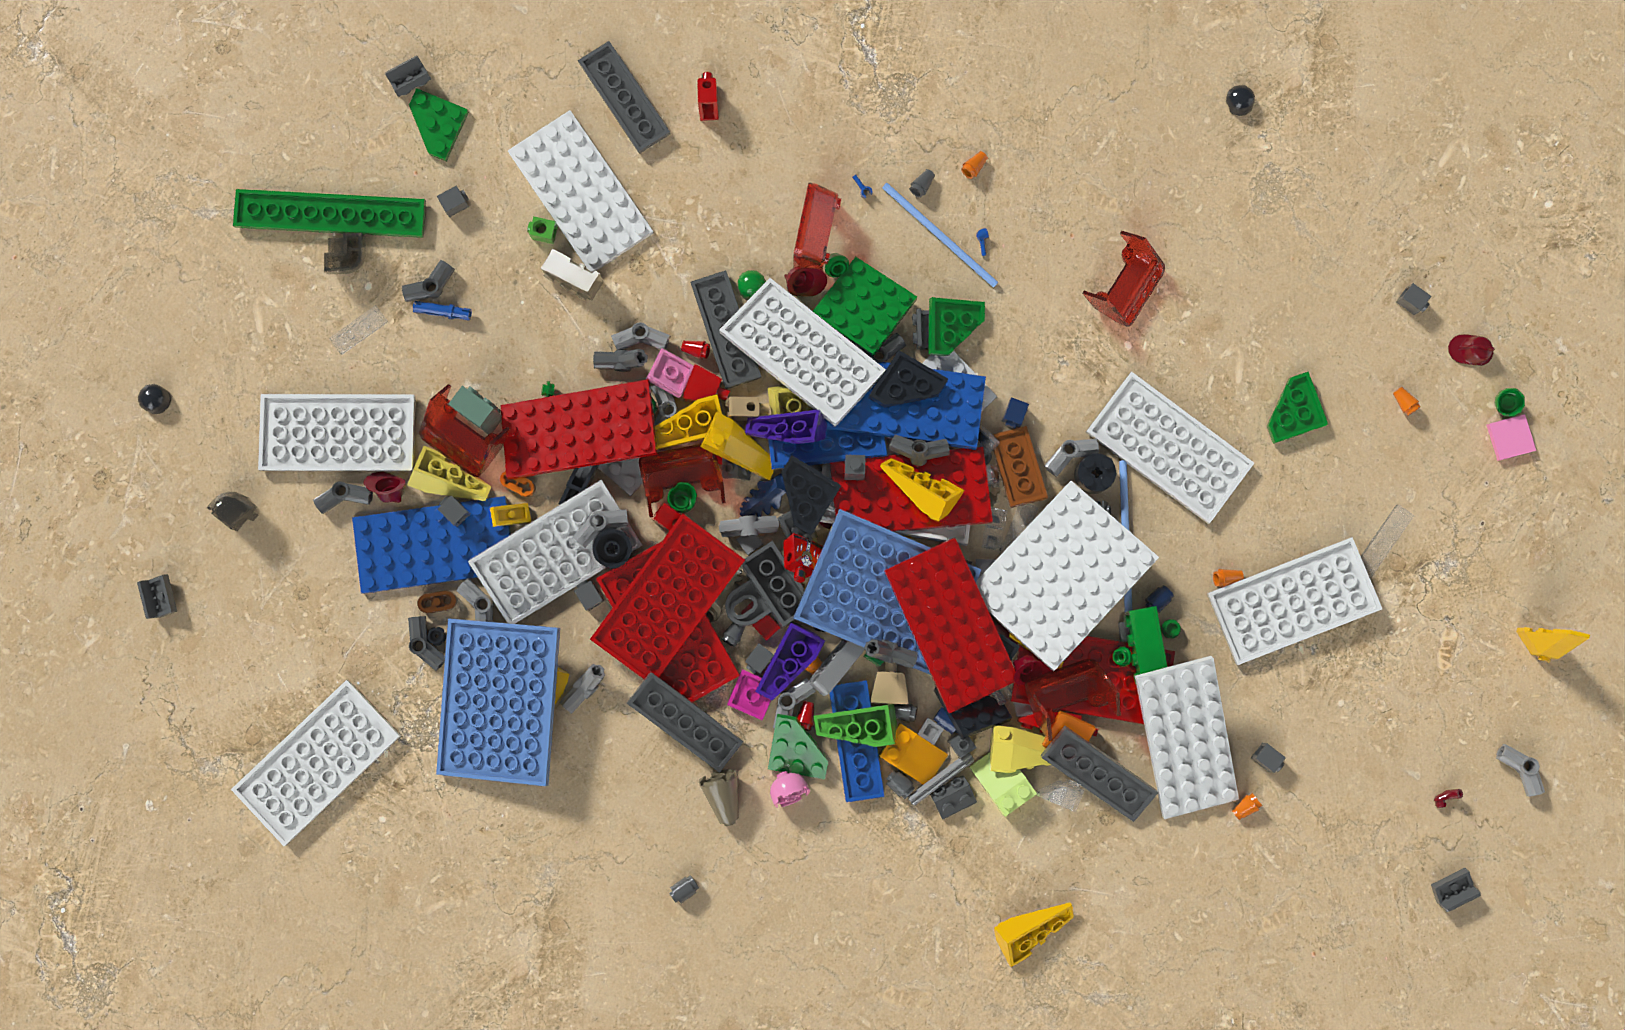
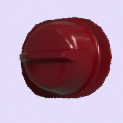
[784,266,827,297]
[1448,334,1495,366]
[363,472,406,503]
[1013,655,1056,686]

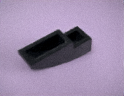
[558,465,598,505]

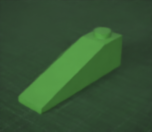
[814,704,897,747]

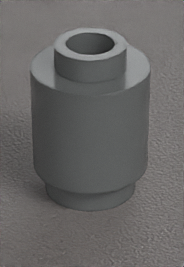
[886,770,915,799]
[669,875,699,904]

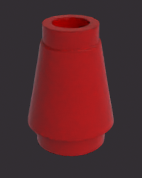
[681,340,710,360]
[797,701,814,731]

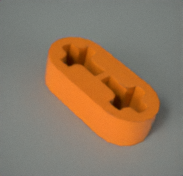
[500,471,536,497]

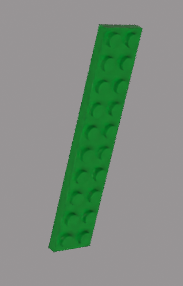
[233,189,426,238]

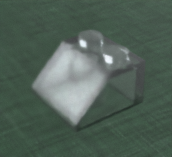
[1035,779,1084,812]

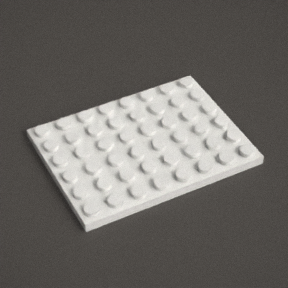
[976,481,1159,672]

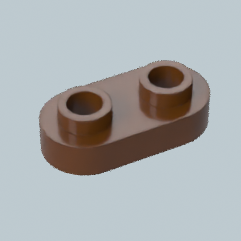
[417,591,457,613]

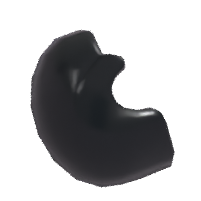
[1226,85,1255,116]
[138,384,171,414]

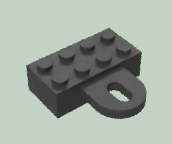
[725,541,805,629]

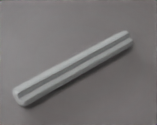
[908,753,974,805]

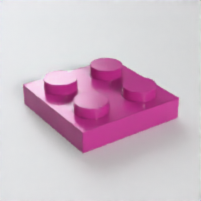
[727,669,771,720]

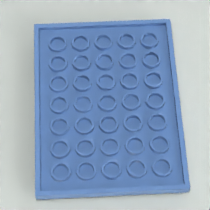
[794,509,981,675]
[436,618,560,786]

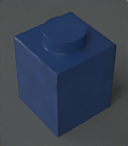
[1002,397,1029,429]

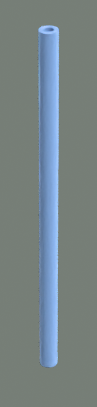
[882,183,998,288]
[1119,460,1132,612]

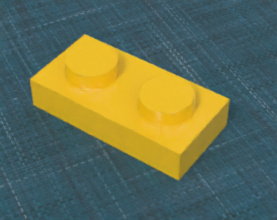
[490,503,531,527]

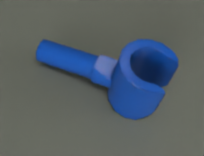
[852,175,872,198]
[976,228,989,256]

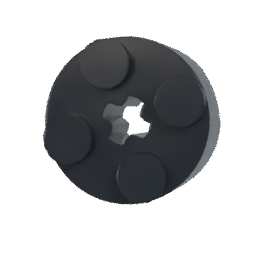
[1074,453,1116,494]
[592,527,632,568]

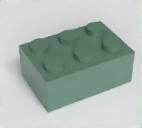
[448,386,502,435]

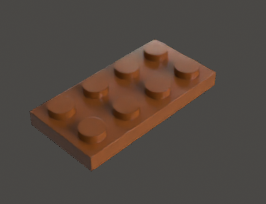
[989,426,1048,508]

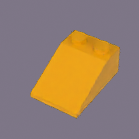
[878,723,948,785]

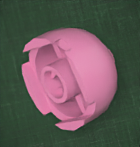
[770,771,810,808]

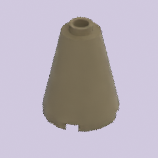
[699,769,739,826]

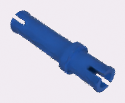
[413,300,472,321]

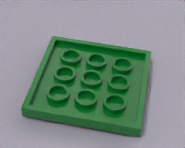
[813,256,917,357]

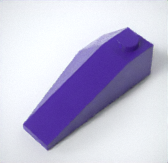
[745,410,827,444]
[755,622,826,701]

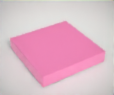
[646,348,694,398]
[1486,414,1536,461]

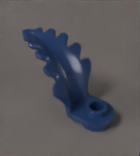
[740,473,786,517]

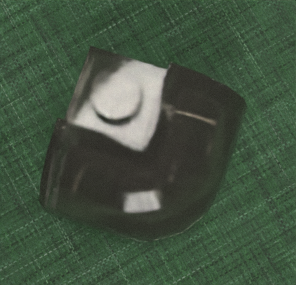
[324,233,366,275]
[207,491,258,531]

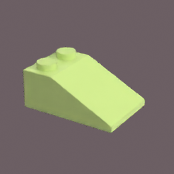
[969,752,1037,817]

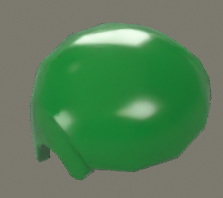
[738,270,766,300]
[1494,388,1525,417]
[667,482,697,513]

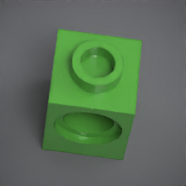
[527,216,558,244]

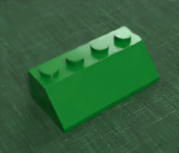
[1123,606,1167,684]

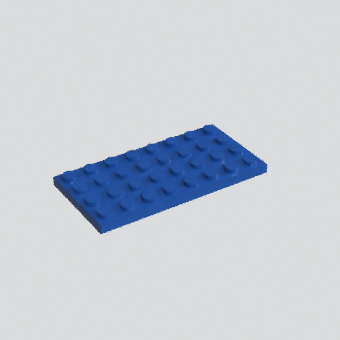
[825,362,986,450]
[352,496,511,594]

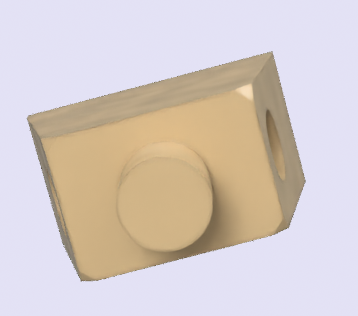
[724,397,769,421]
[870,662,908,704]

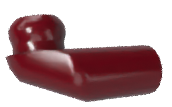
[1434,789,1463,808]

